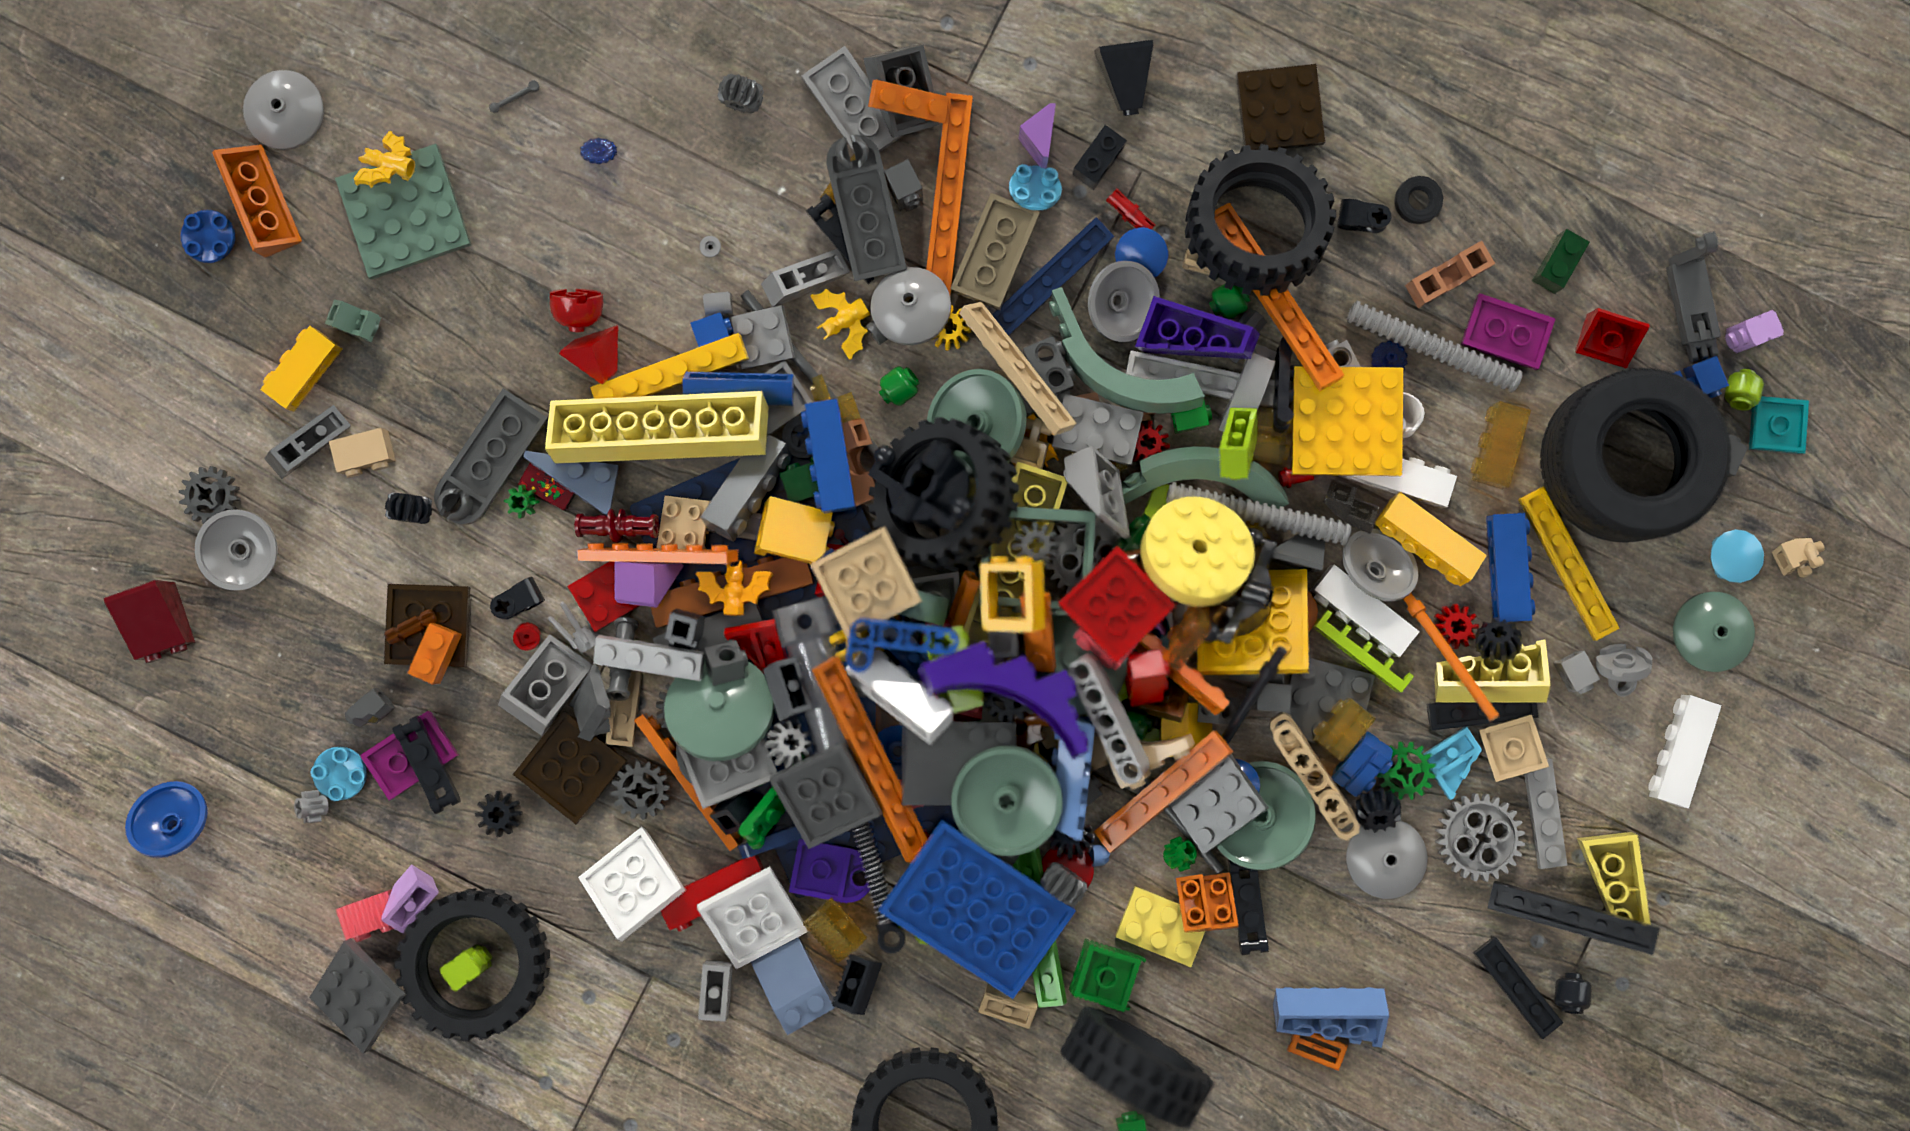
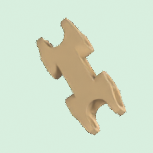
[1270,712,1359,841]

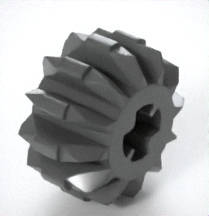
[717,74,764,113]
[1012,522,1059,567]
[1040,862,1087,906]

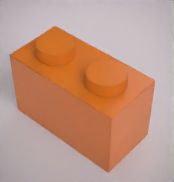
[408,623,462,684]

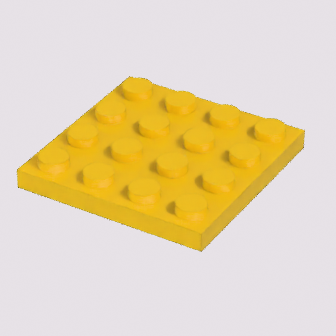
[1292,366,1403,477]
[1197,569,1309,675]

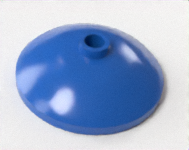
[125,781,208,858]

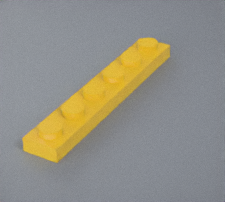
[590,333,749,399]

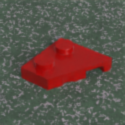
[724,619,788,674]

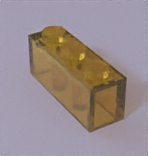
[1470,401,1531,489]

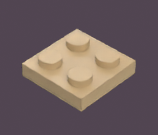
[1479,715,1549,782]

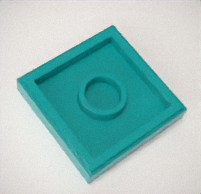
[1749,396,1809,454]

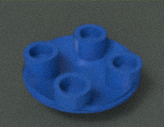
[181,210,235,263]
[1115,227,1169,278]

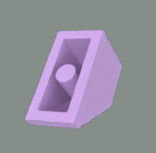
[381,864,439,934]

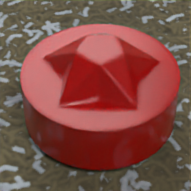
[513,622,541,651]

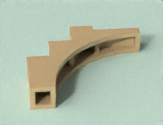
[1042,726,1195,790]

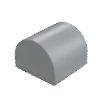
[703,292,733,316]

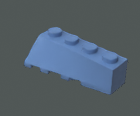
[1052,716,1095,840]
[1273,987,1389,1048]

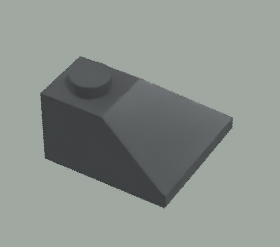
[1271,534,1325,573]

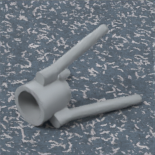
[548,602,600,653]

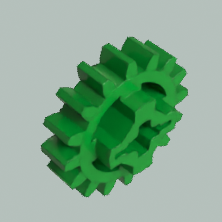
[1377,741,1437,800]

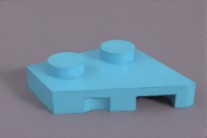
[1423,727,1482,800]

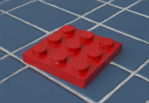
[1058,546,1176,664]

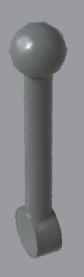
[489,80,540,113]

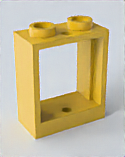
[980,556,1045,632]

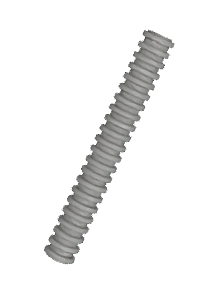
[1347,300,1523,393]
[1166,482,1351,546]

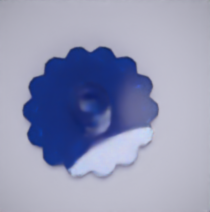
[580,137,617,164]
[1371,341,1408,371]

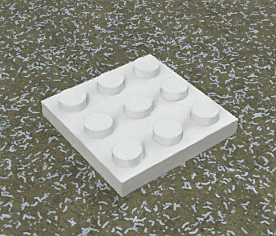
[578,827,686,942]
[697,867,808,969]

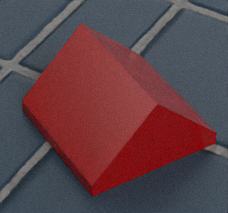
[1576,308,1650,369]

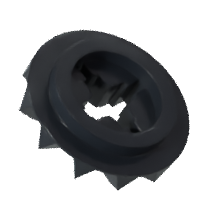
[782,415,813,459]

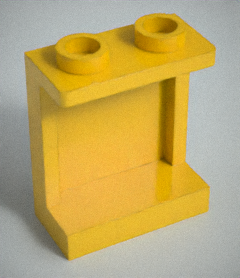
[754,496,835,564]

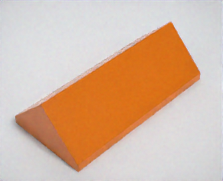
[212,144,302,258]

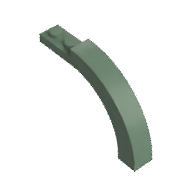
[1049,287,1204,414]
[1121,446,1289,509]

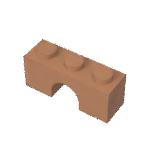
[1405,241,1495,308]
[842,419,876,507]

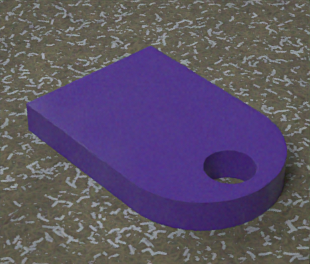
[789,838,870,903]

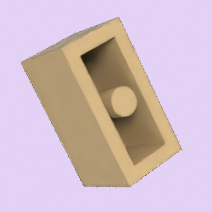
[329,428,396,477]

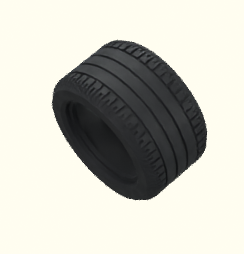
[1540,368,1732,543]

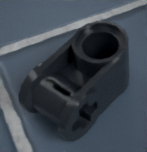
[1337,199,1391,234]
[490,577,545,619]

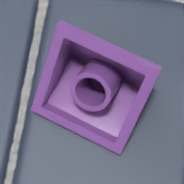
[1018,103,1056,168]
[615,561,683,608]

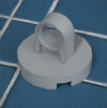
[1596,644,1653,697]

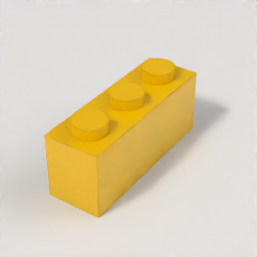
[260,326,342,412]

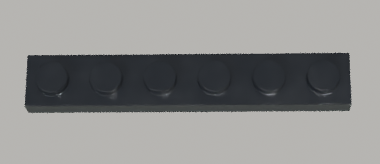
[1487,881,1660,955]

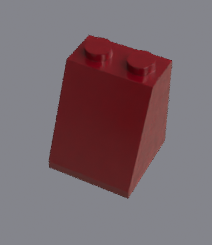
[103,580,195,663]

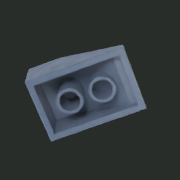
[751,937,835,1035]

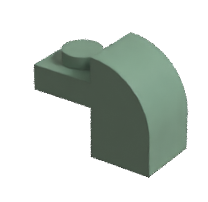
[325,299,381,342]
[897,591,950,626]

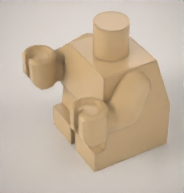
[1772,538,1825,577]

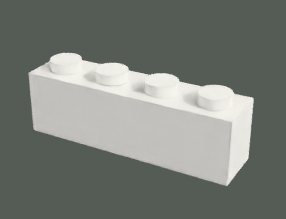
[1341,457,1457,509]
[1310,564,1420,658]
[846,650,952,745]
[1649,695,1721,809]

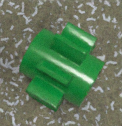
[504,484,540,519]
[1163,836,1197,872]

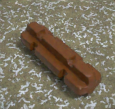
[384,609,437,644]

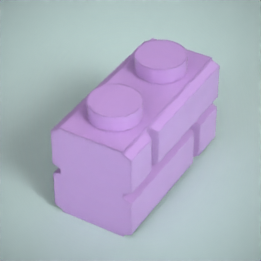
[1725,310,1784,353]

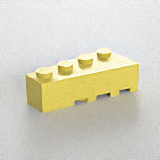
[1434,639,1550,703]
[1577,832,1650,924]

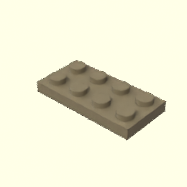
[950,193,1041,310]

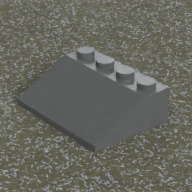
[902,722,1016,805]

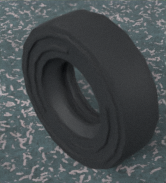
[1394,176,1444,224]

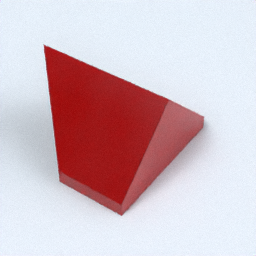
[559,325,618,385]

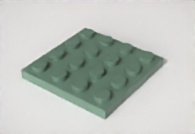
[335,144,472,280]

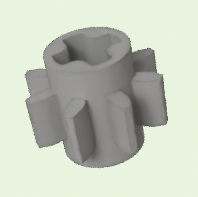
[294,790,328,823]

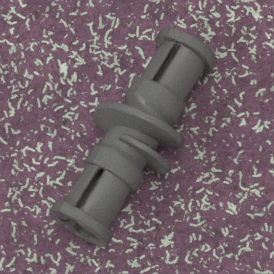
[606,617,639,701]

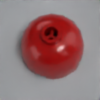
[550,289,603,332]

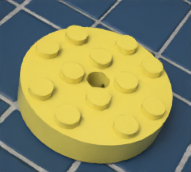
[1141,497,1254,606]

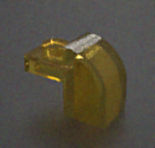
[809,374,862,424]

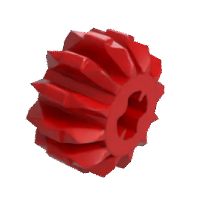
[1132,420,1170,462]
[1434,604,1479,649]

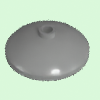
[243,70,324,150]
[1088,261,1160,342]
[871,267,951,345]
[195,510,278,590]
[1343,529,1418,601]
[1346,820,1428,899]

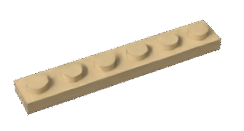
[959,302,1077,436]

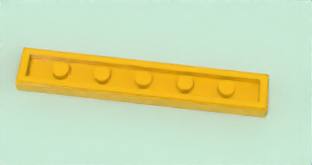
[1518,486,1620,641]

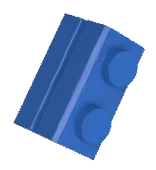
[1331,732,1393,797]

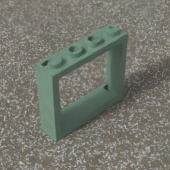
[979,507,1096,616]

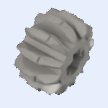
[764,721,812,768]

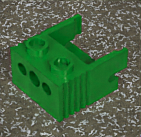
[1068,938,1146,1012]

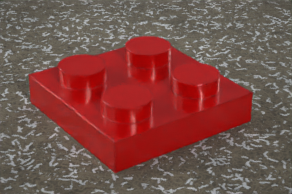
[567,561,640,633]

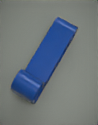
[846,617,959,672]

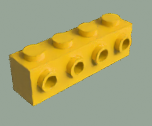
[1374,492,1487,587]

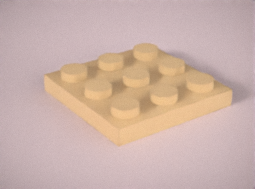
[811,527,922,639]

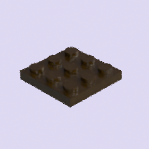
[1236,64,1325,150]
[384,584,471,667]
[512,711,628,825]

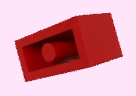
[1125,650,1170,706]

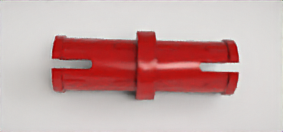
[1106,188,1156,229]

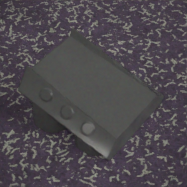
[569,664,611,741]

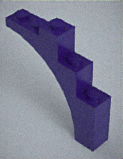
[918,641,1089,760]

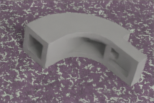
[1219,344,1277,432]

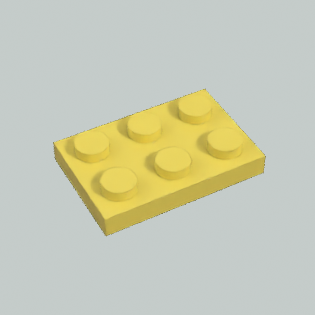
[1115,886,1205,967]

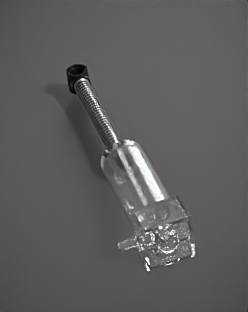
[772,596,906,954]

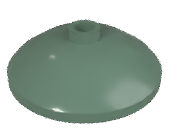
[1673,592,1755,672]

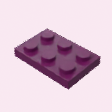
[1460,293,1556,370]
[360,711,459,801]

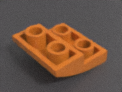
[1176,872,1239,932]

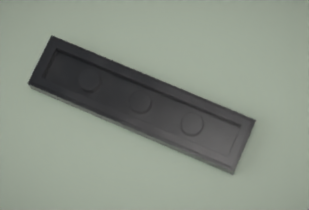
[1427,702,1539,731]
[1473,936,1563,1040]

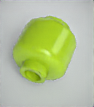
[1724,369,1764,411]

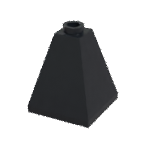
[1094,40,1153,116]

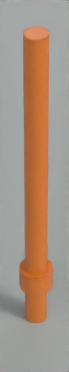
[1403,593,1499,721]

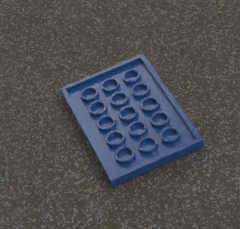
[879,820,1076,999]

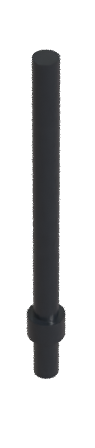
[1221,646,1287,744]

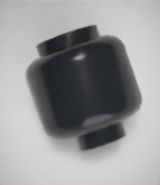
[1555,973,1592,1014]

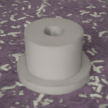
[699,236,721,258]

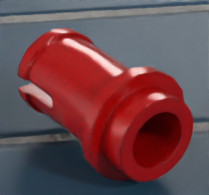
[1278,467,1314,488]

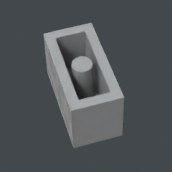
[698,960,733,1022]

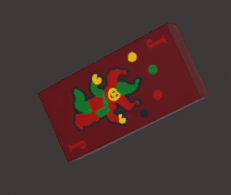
[518,462,575,511]

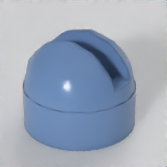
[1089,845,1110,867]

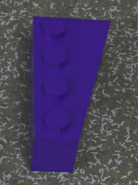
[1135,296,1260,359]

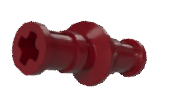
[574,509,659,543]

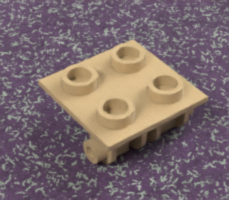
[657,496,711,549]

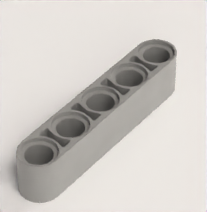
[1069,653,1150,784]

